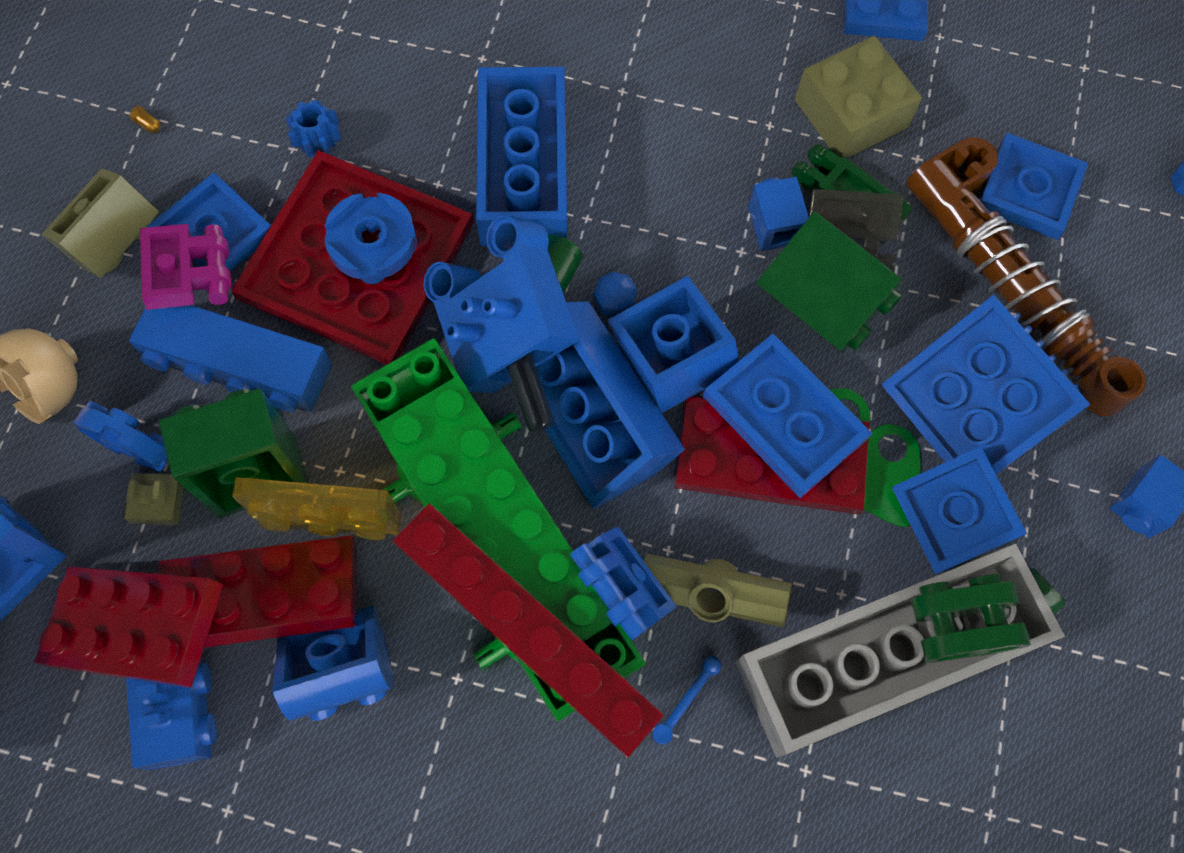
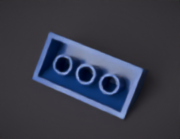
[535,301,685,509]

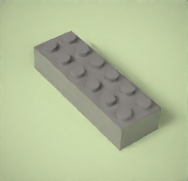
[735,544,1065,758]

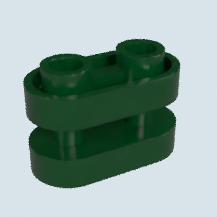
[911,574,1031,663]

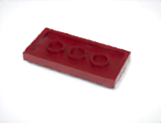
[675,397,870,515]
[157,535,357,648]
[34,567,224,688]

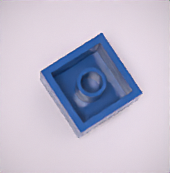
[608,276,739,413]

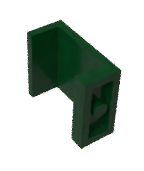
[756,211,903,354]

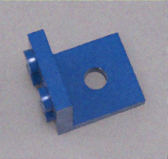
[0,494,67,622]

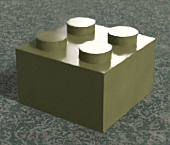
[795,35,922,159]

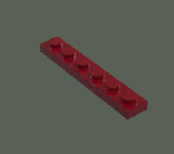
[393,503,664,759]

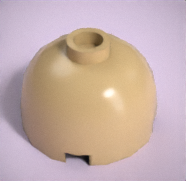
[0,328,78,424]

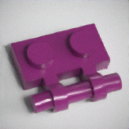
[140,224,232,310]

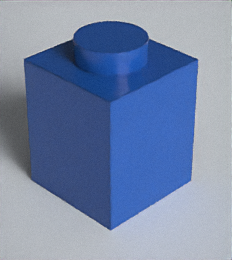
[748,177,809,251]
[1109,455,1184,538]

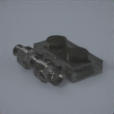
[809,189,904,272]

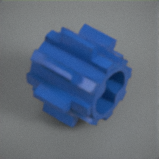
[286,100,341,157]

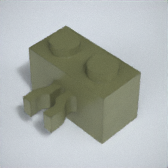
[41,168,159,278]

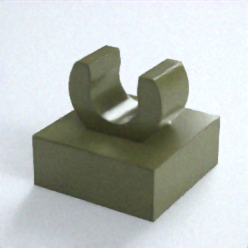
[124,473,184,525]

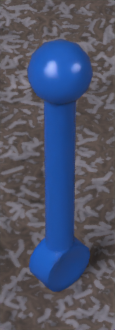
[652,655,722,745]

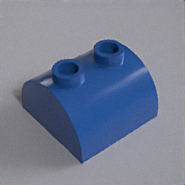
[272,605,393,721]

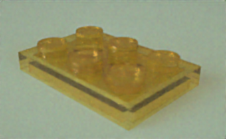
[232,477,402,540]

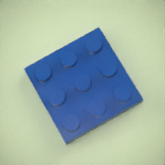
[881,294,1090,475]

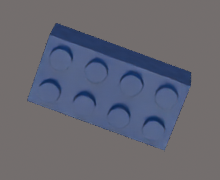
[476,67,567,246]

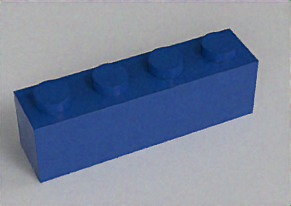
[129,305,332,413]

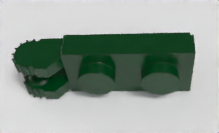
[791,144,913,244]

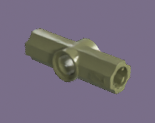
[644,554,792,628]

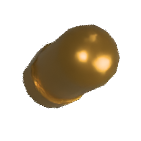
[129,105,161,134]

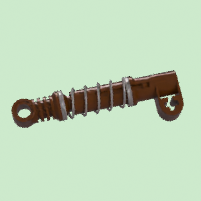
[906,137,1146,416]

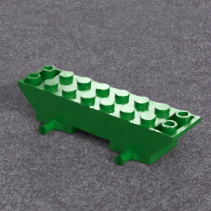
[351,338,646,723]

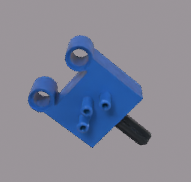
[423,215,580,432]

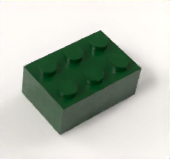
[158,388,310,518]

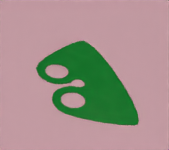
[830,388,921,527]

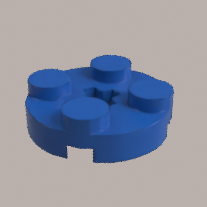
[325,193,418,284]
[72,401,168,473]

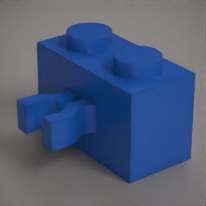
[126,658,217,771]

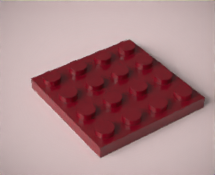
[231,150,474,365]

